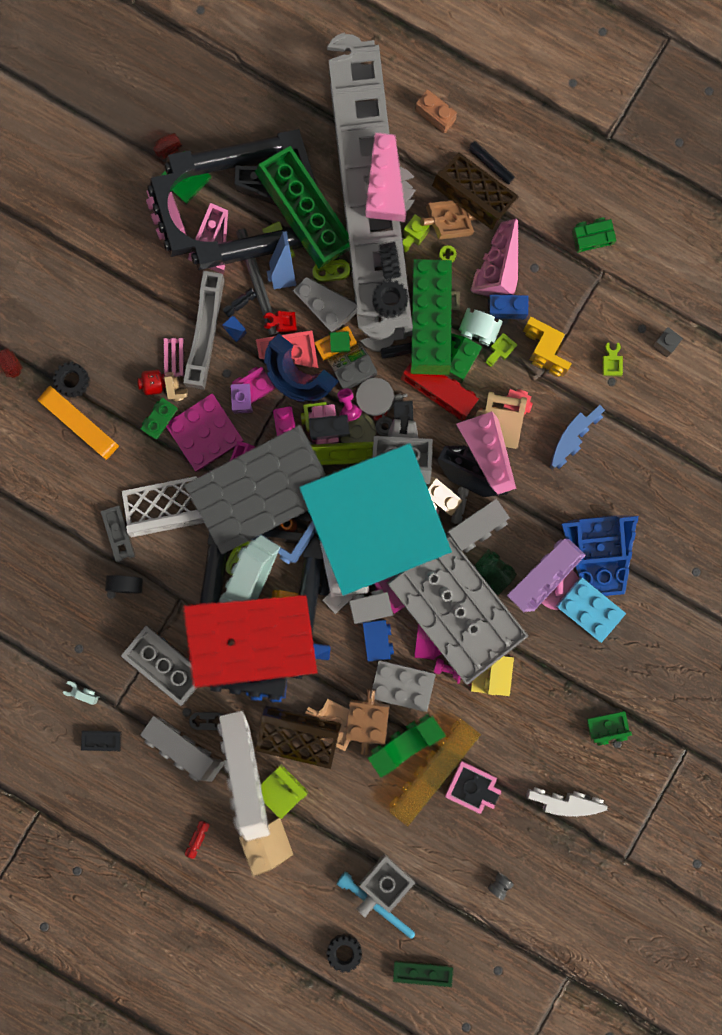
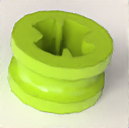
[439,245,456,263]

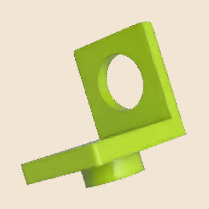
[301,402,327,433]

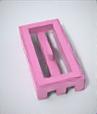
[164,338,184,377]

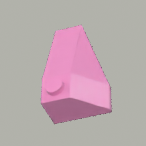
[471,219,518,297]

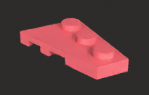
[256,330,318,368]

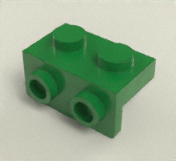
[141,398,178,439]
[586,711,632,746]

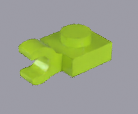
[485,333,517,367]

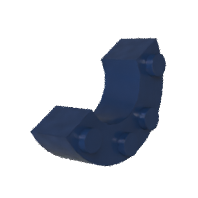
[264,333,339,402]

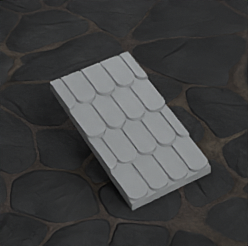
[387,535,528,685]

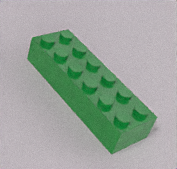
[255,146,350,269]
[411,259,452,375]

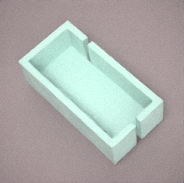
[219,535,280,603]

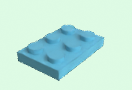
[556,577,626,643]

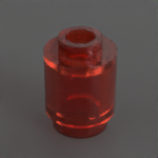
[152,133,182,159]
[0,349,23,378]

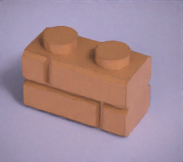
[415,90,457,134]

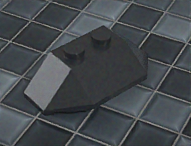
[437,445,509,497]

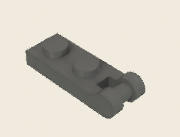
[101,506,136,562]

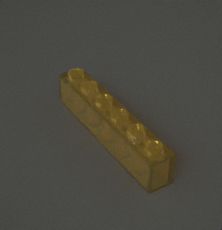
[389,719,481,827]

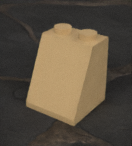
[240,818,293,876]

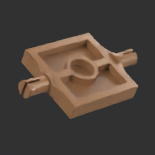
[420,201,478,239]
[346,689,390,755]

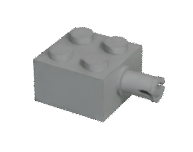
[356,853,415,917]

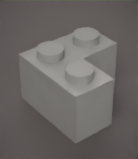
[349,590,393,624]

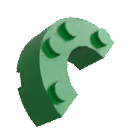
[368,713,446,778]

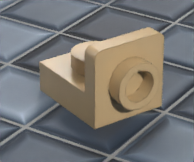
[164,372,188,401]

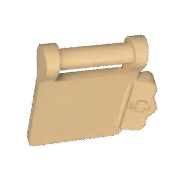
[476,391,527,449]

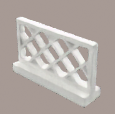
[122,476,204,537]

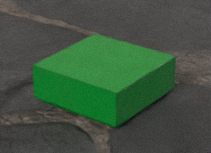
[330,331,350,353]

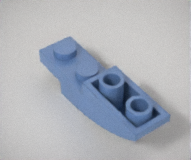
[550,405,605,470]

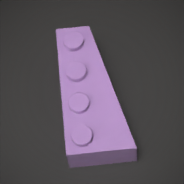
[507,539,585,612]

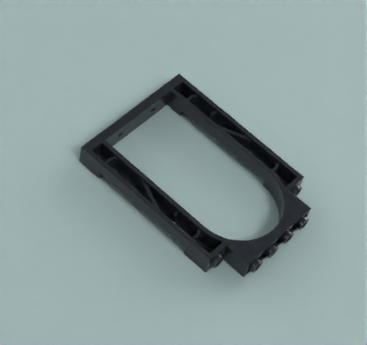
[147,129,316,270]
[189,529,323,700]

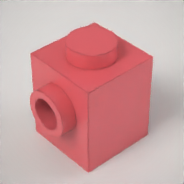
[502,389,533,416]

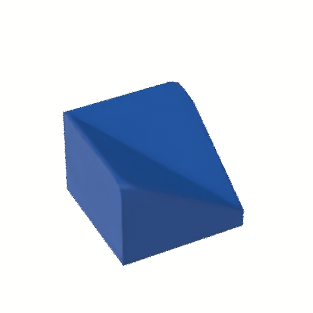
[223,316,247,342]
[313,643,331,660]

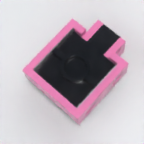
[444,760,501,814]

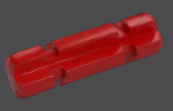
[185,820,210,859]

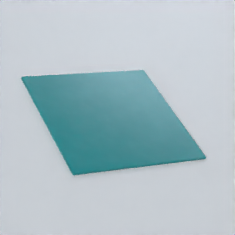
[300,443,452,596]

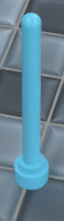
[336,871,415,938]

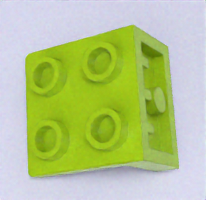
[261,764,309,819]

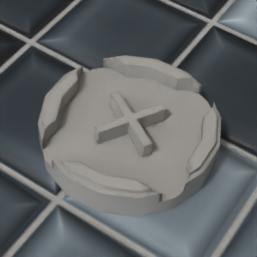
[356,377,395,416]

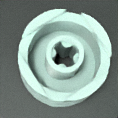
[459,308,503,346]

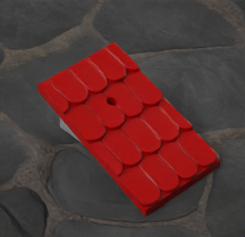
[184,595,318,688]

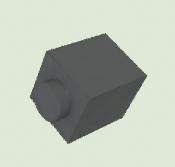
[652,327,683,357]

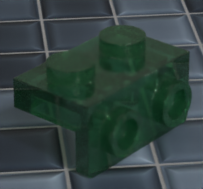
[474,549,517,596]

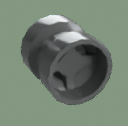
[487,872,515,900]

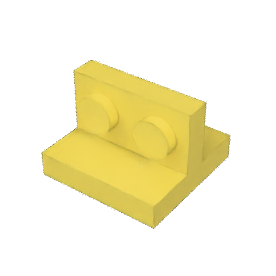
[471,656,514,696]

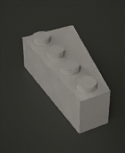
[140,716,224,782]

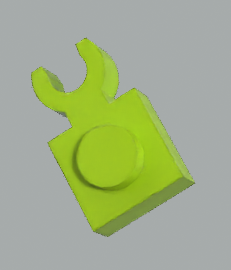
[602,343,623,376]

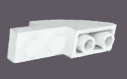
[526,787,608,816]

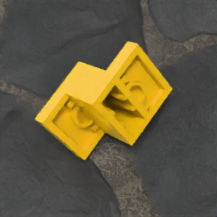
[523,317,572,377]

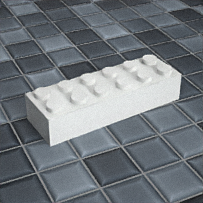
[218,711,270,841]

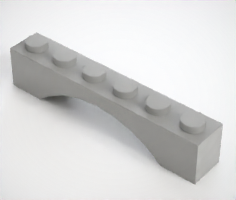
[183,271,225,390]

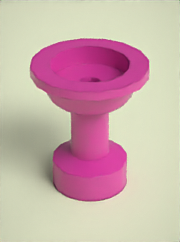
[337,388,362,421]
[434,659,461,684]

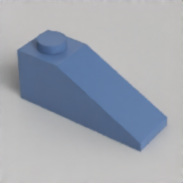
[267,231,296,289]

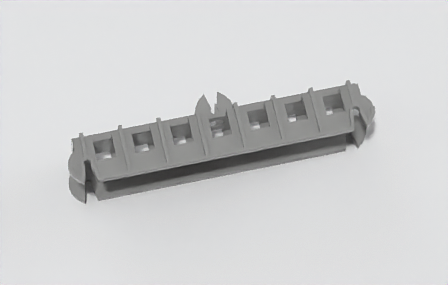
[327,33,416,352]

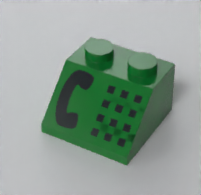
[448,333,482,383]

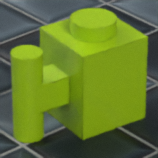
[402,214,430,252]

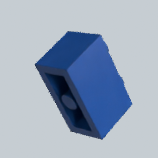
[488,295,529,319]
[363,620,394,662]

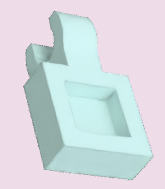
[63,681,99,705]

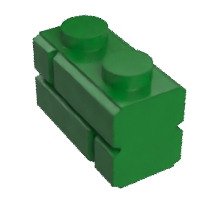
[572,217,616,253]

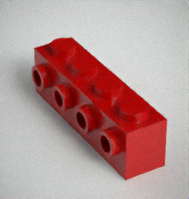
[401,363,479,422]

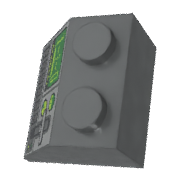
[327,342,377,389]

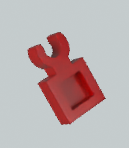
[263,311,297,333]

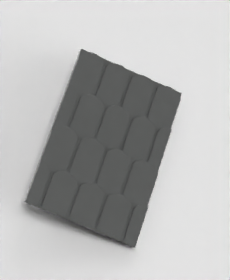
[184,425,327,554]

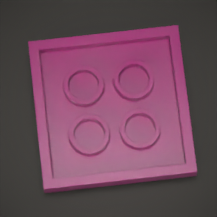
[166,393,244,472]

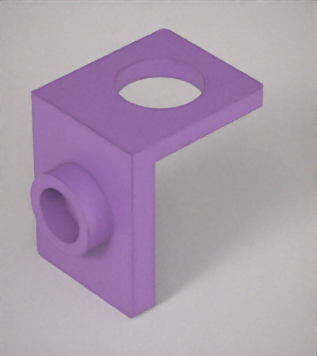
[231,384,253,414]

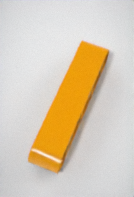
[37,386,119,460]

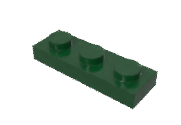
[393,960,453,987]

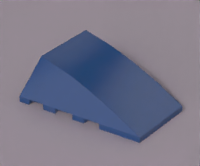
[561,515,639,596]

